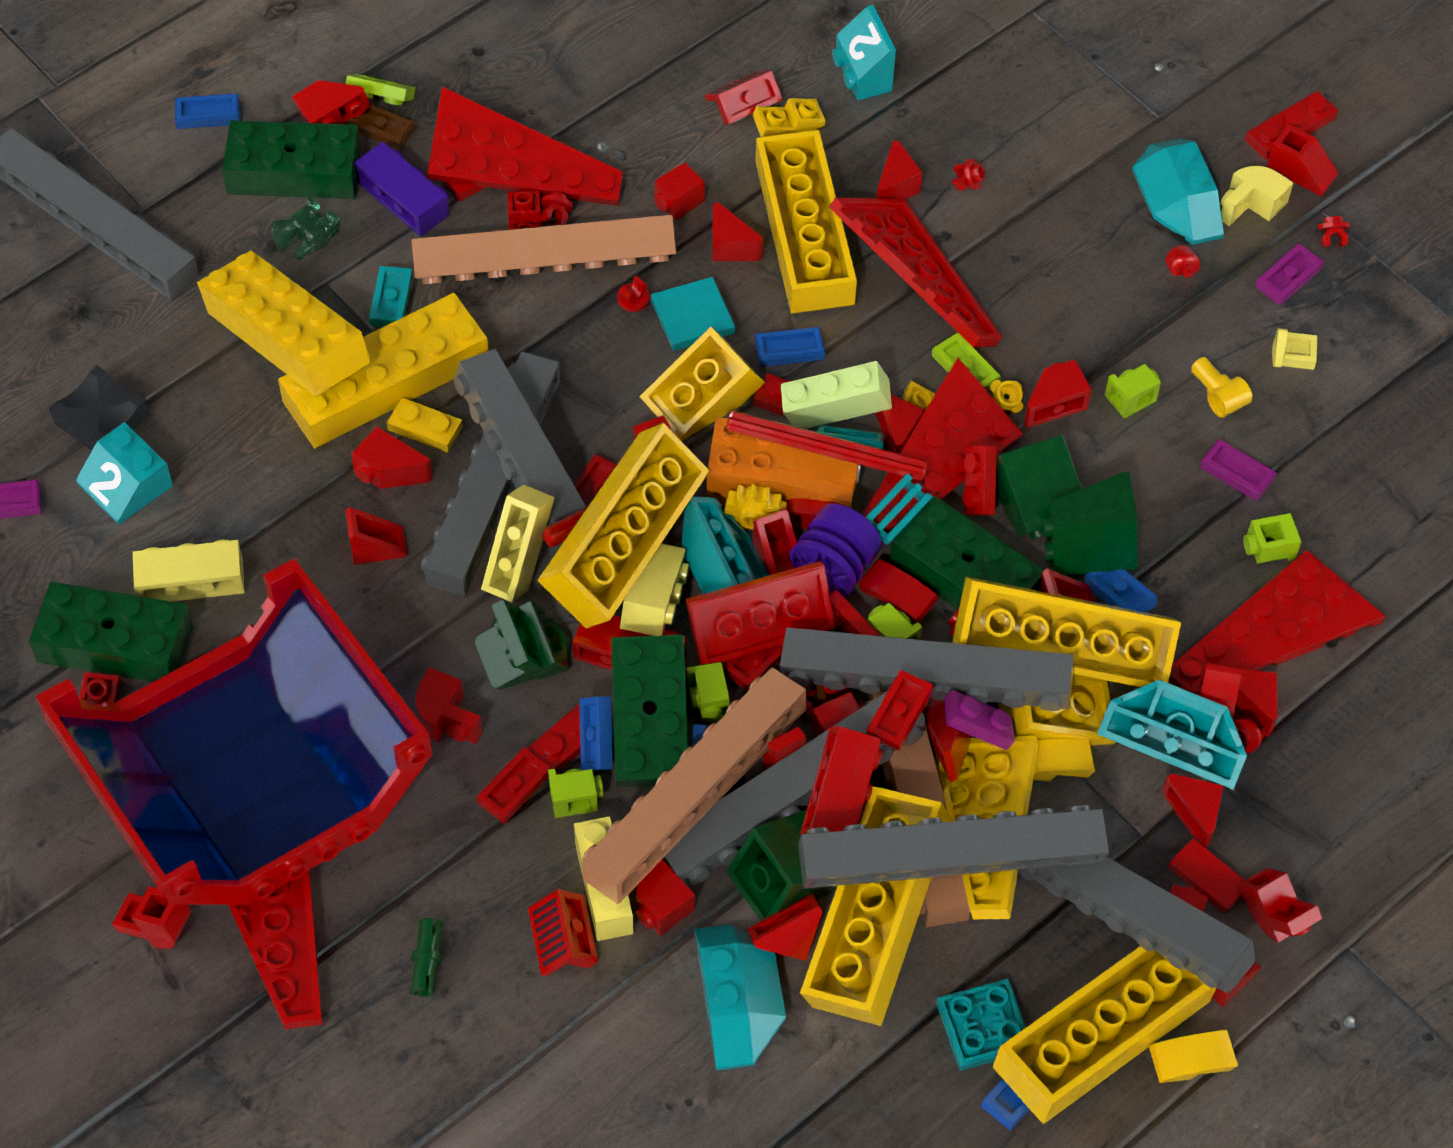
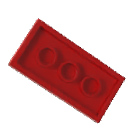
[686,561,836,665]

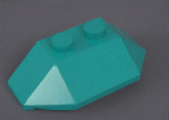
[1132,138,1224,245]
[681,497,769,594]
[1097,679,1247,789]
[694,924,786,1071]

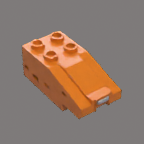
[706,417,861,508]

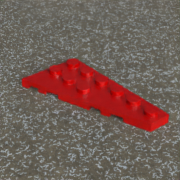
[862,358,1023,546]

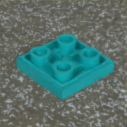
[651,277,735,351]
[936,979,1026,1071]

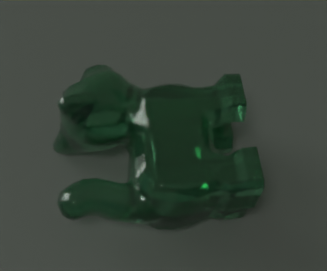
[271,197,340,260]

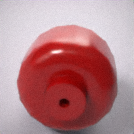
[1165,245,1201,278]

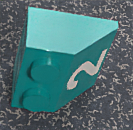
[832,5,896,101]
[76,422,173,525]

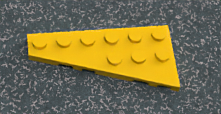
[932,736,1039,920]

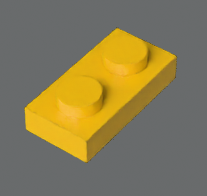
[387,398,463,453]

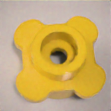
[990,380,1023,413]

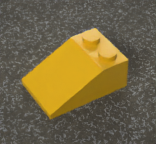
[639,327,765,441]
[998,674,1116,746]

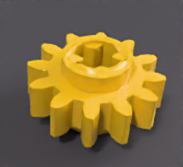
[724,484,787,530]

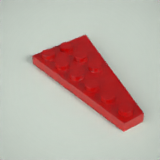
[428,87,623,206]
[829,198,1003,347]
[1168,550,1385,694]
[201,815,323,1030]

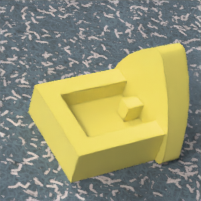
[1272,328,1317,370]

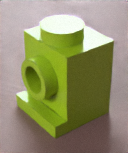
[1105,364,1161,419]
[1243,513,1301,564]
[867,603,922,640]
[686,662,729,722]
[548,769,603,818]

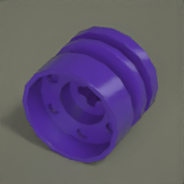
[790,503,882,596]

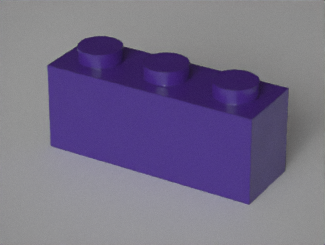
[354,142,449,237]

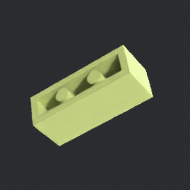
[781,361,892,429]

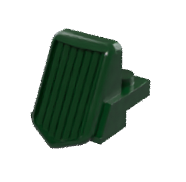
[475,599,571,690]

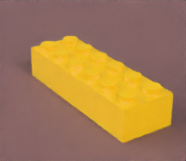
[755,130,857,314]
[197,250,371,397]
[278,293,489,449]
[537,423,709,628]
[952,577,1181,687]
[800,786,952,1026]
[993,946,1217,1125]

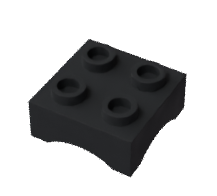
[49,365,150,451]

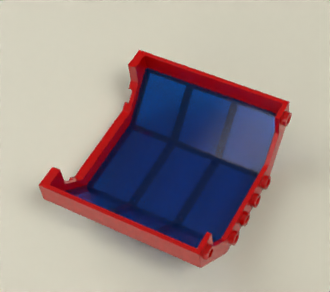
[35,558,433,905]

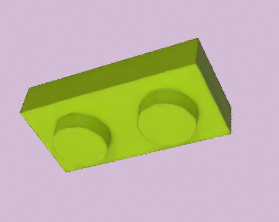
[346,73,416,105]
[932,333,1000,391]

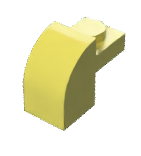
[1220,166,1293,226]

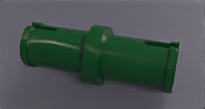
[410,918,443,997]

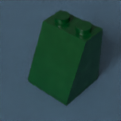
[996,434,1082,540]
[1043,472,1138,575]
[726,810,837,921]

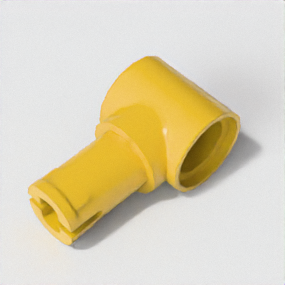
[1191,357,1252,418]

